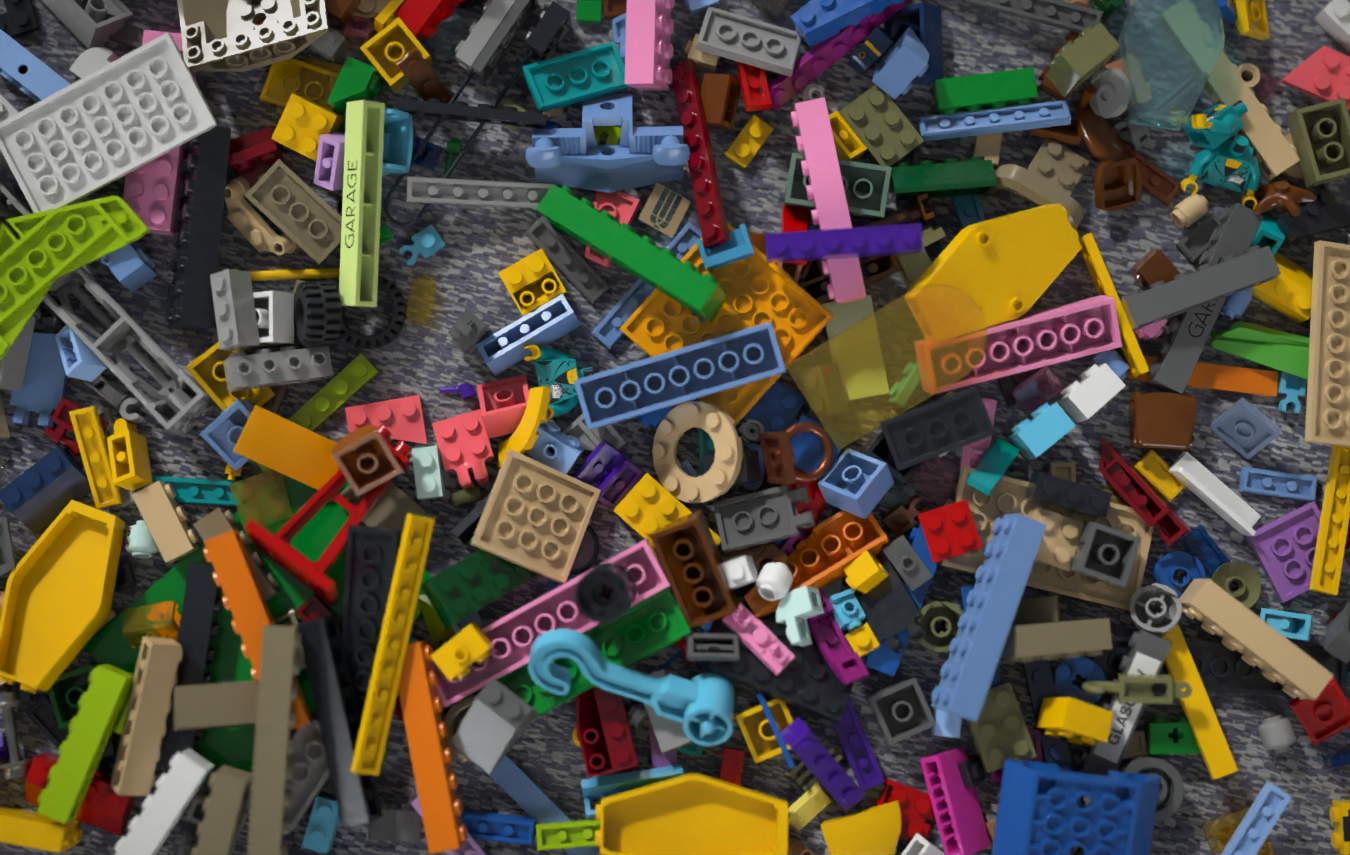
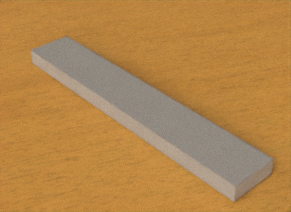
[406,176,558,209]

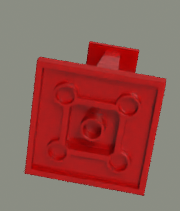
[244,425,412,607]

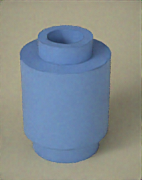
[1220,288,1254,320]
[1093,349,1130,381]

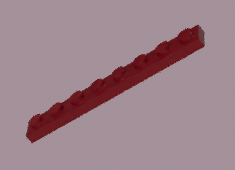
[671,59,730,250]

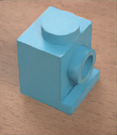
[829,588,866,632]

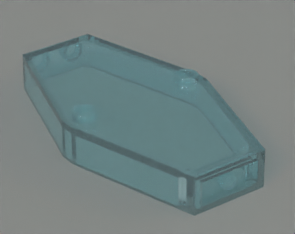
[1118,0,1225,132]

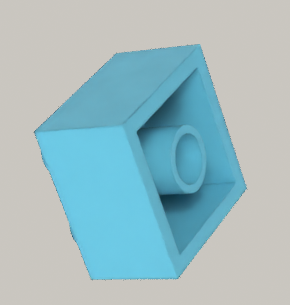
[1008,402,1076,461]

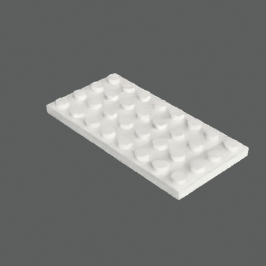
[0,32,218,213]

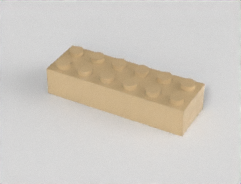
[1179,578,1333,700]

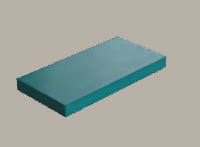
[522,41,631,112]

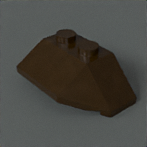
[798,255,901,304]

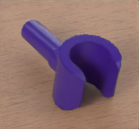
[439,383,476,399]

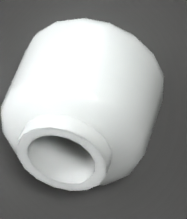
[756,562,793,601]

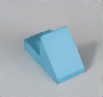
[1260,608,1313,641]

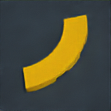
[497,386,551,468]

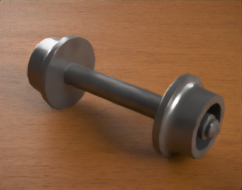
[0,688,33,782]

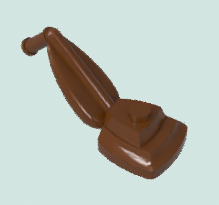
[1075,85,1142,211]

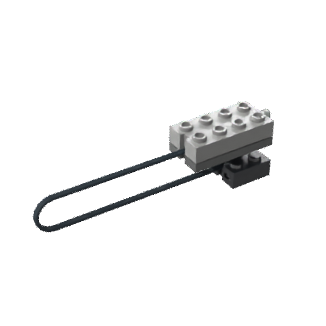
[384,0,572,226]

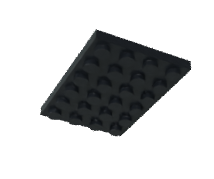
[695,582,863,724]

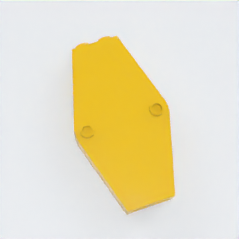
[904,204,1082,341]
[0,500,126,694]
[595,773,788,855]

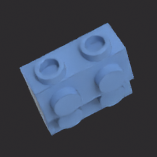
[200,397,255,471]

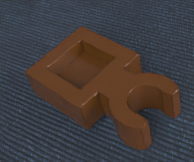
[882,494,929,538]

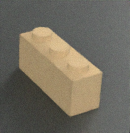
[132,481,200,563]

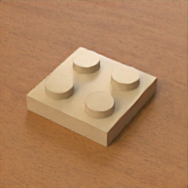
[1031,507,1085,571]

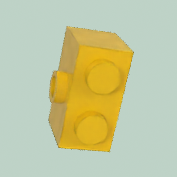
[431,622,494,681]

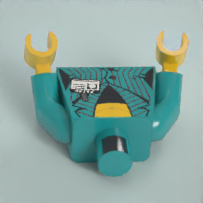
[1167,100,1248,149]
[1181,135,1261,210]
[524,345,594,423]

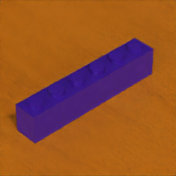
[765,224,923,263]

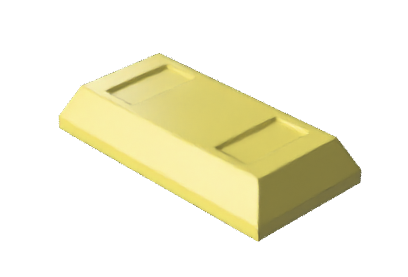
[788,782,834,833]

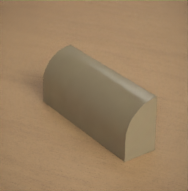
[173,681,259,731]

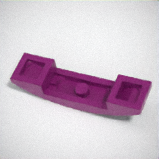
[806,588,869,685]

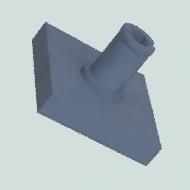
[1209,397,1282,460]

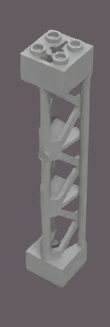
[0,181,214,434]

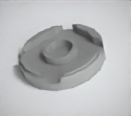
[1089,68,1131,118]

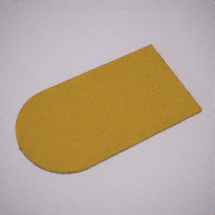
[786,284,987,450]

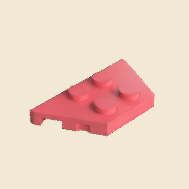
[1280,46,1350,113]

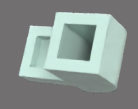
[776,585,824,647]

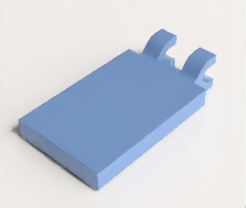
[10,332,68,428]

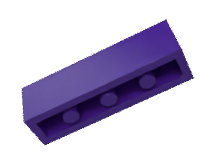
[779,717,866,812]

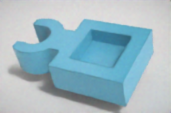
[399,224,446,265]
[1277,371,1307,414]

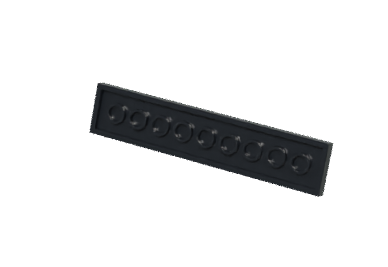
[1092,636,1347,697]

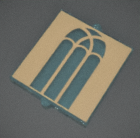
[636,181,692,239]

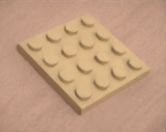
[471,449,601,584]

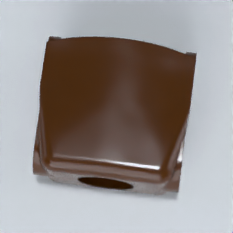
[1129,392,1196,451]

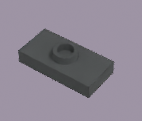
[882,535,933,591]

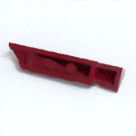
[1099,438,1191,546]

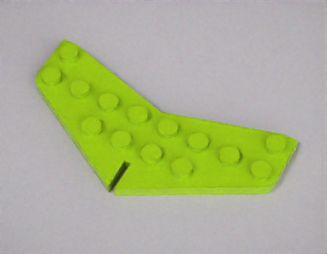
[0,196,150,361]

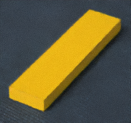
[69,405,123,509]

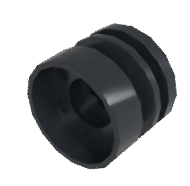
[575,562,637,623]

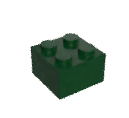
[48,662,105,730]

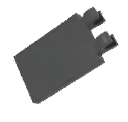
[713,485,815,553]

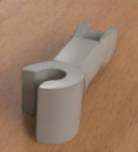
[84,374,145,424]

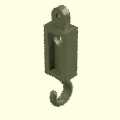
[1082,674,1192,704]

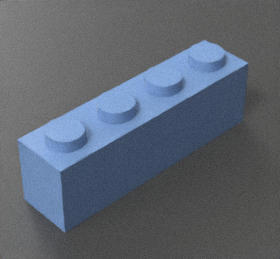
[476,294,581,376]

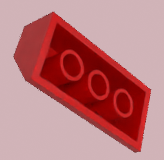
[25,752,137,836]

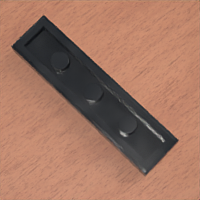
[25,695,114,775]

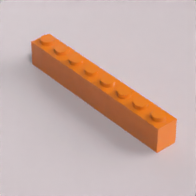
[203,530,314,731]
[398,640,468,854]

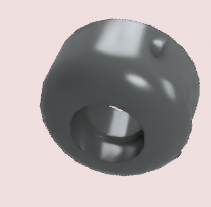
[1119,755,1184,823]

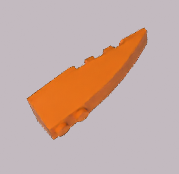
[744,510,890,619]

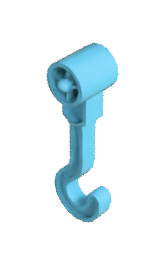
[528,629,735,746]

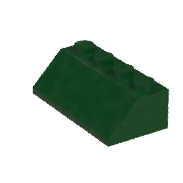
[890,156,997,201]

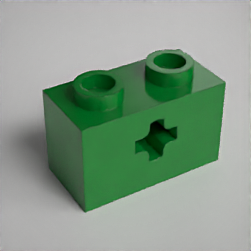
[1144,716,1201,754]

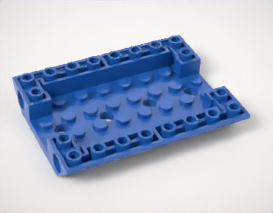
[991,759,1161,855]

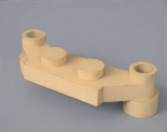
[224,177,300,255]

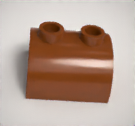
[331,425,403,496]

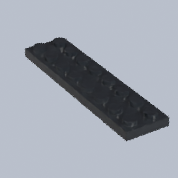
[342,524,401,722]

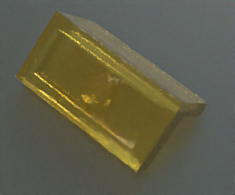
[122,600,179,648]

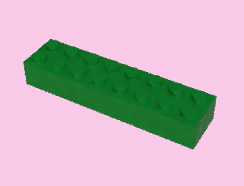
[536,184,728,323]

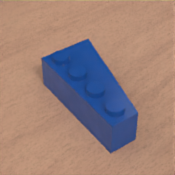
[790,0,904,47]

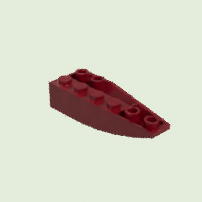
[576,686,640,779]

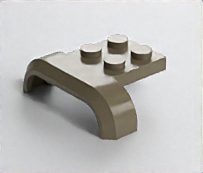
[991,138,1090,230]

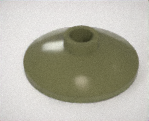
[1211,561,1261,609]

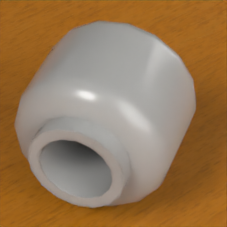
[1258,714,1296,754]

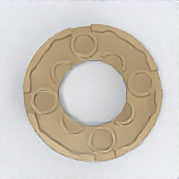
[652,401,743,503]

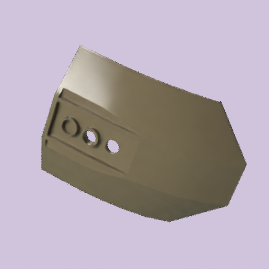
[177,0,329,72]

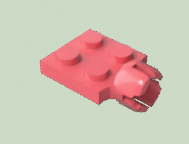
[432,409,495,488]

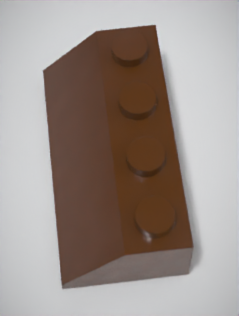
[650,510,739,628]

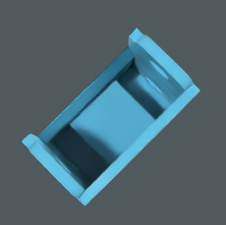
[382,109,413,176]

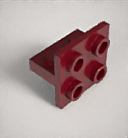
[228,126,287,187]

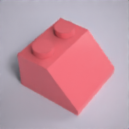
[477,374,529,439]

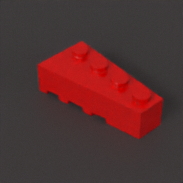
[396,0,465,39]

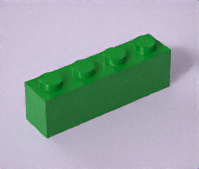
[932,67,1038,115]

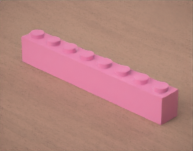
[790,97,866,305]

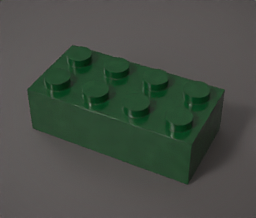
[420,549,538,629]

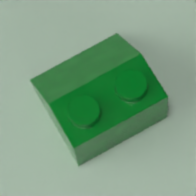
[327,56,384,115]

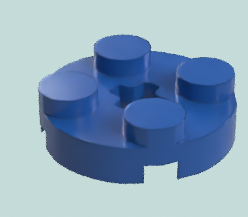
[1153,551,1205,598]
[1055,656,1107,705]

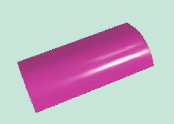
[920,746,991,855]

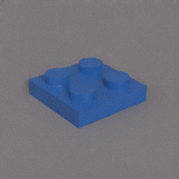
[743,381,806,432]

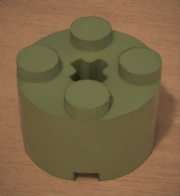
[914,601,963,652]

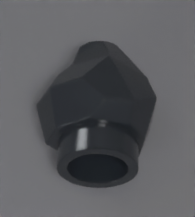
[38,297,66,331]

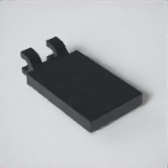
[842,552,927,655]

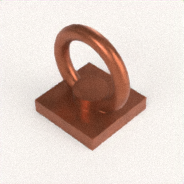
[759,422,834,485]

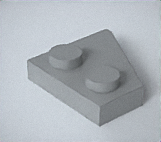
[562,414,627,452]

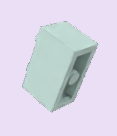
[412,445,446,500]

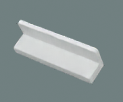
[1168,451,1261,536]

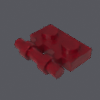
[43,398,110,457]

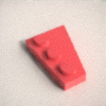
[585,191,642,269]
[345,395,428,445]

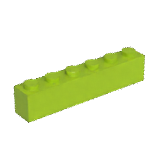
[37,664,134,824]

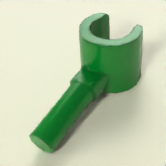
[444,140,462,173]

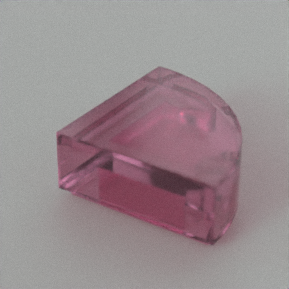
[1253,76,1279,102]

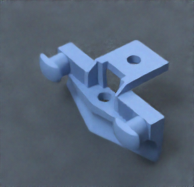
[525,93,690,193]

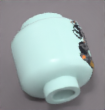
[125,520,159,559]

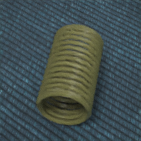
[451,486,483,508]

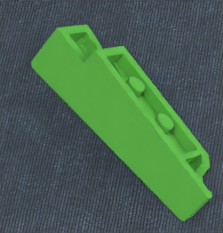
[1210,321,1310,380]

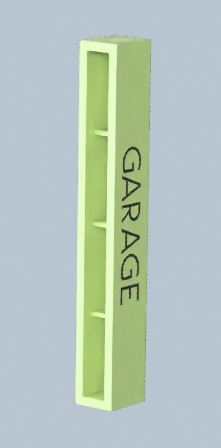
[339,100,385,307]

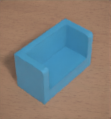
[696,224,755,272]

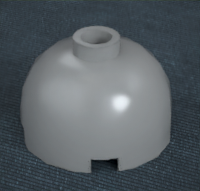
[1129,583,1182,635]

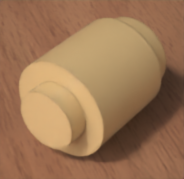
[1170,194,1209,229]

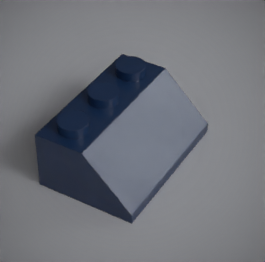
[884,2,944,85]
[0,446,91,534]

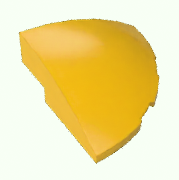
[820,800,902,855]

